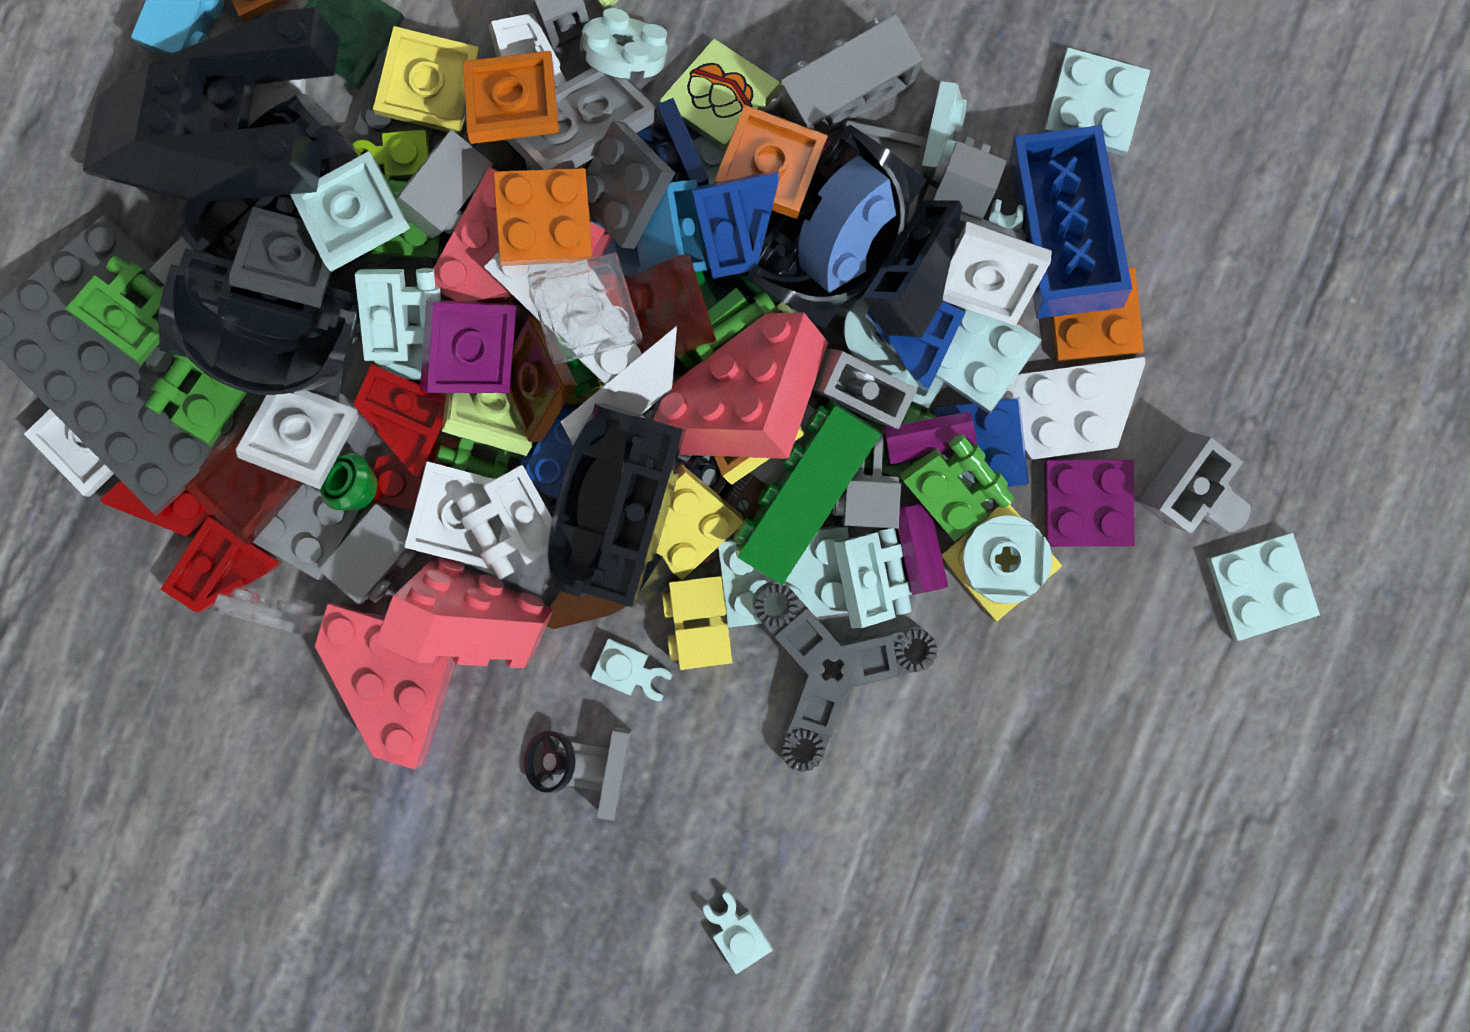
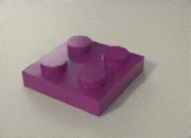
[420,300,516,393]
[1044,460,1135,547]

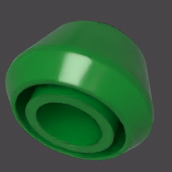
[320,453,378,511]

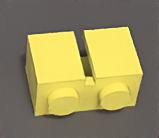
[662,576,732,670]

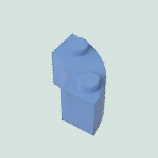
[798,155,896,293]

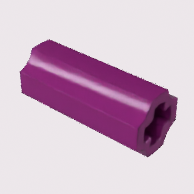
[882,411,977,465]
[896,504,948,595]

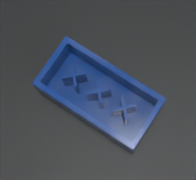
[1009,125,1132,319]

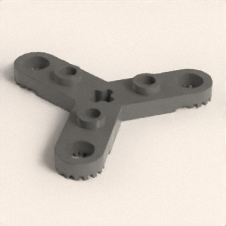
[752,581,938,772]

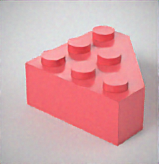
[433,167,612,303]
[653,313,828,459]
[375,556,554,668]
[315,603,455,769]

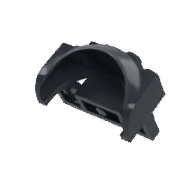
[174,93,362,261]
[745,124,927,329]
[158,248,360,397]
[544,403,686,608]

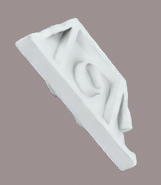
[1001,357,1145,461]

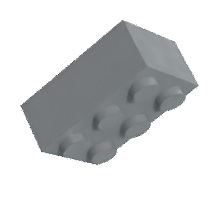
[779,14,923,135]

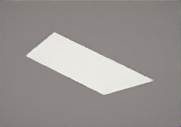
[561,326,677,446]

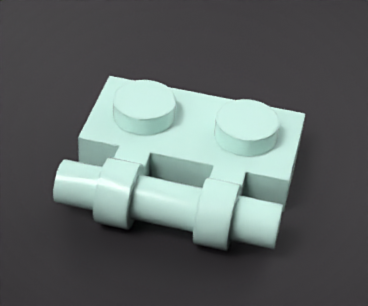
[355,268,441,361]
[834,528,912,628]

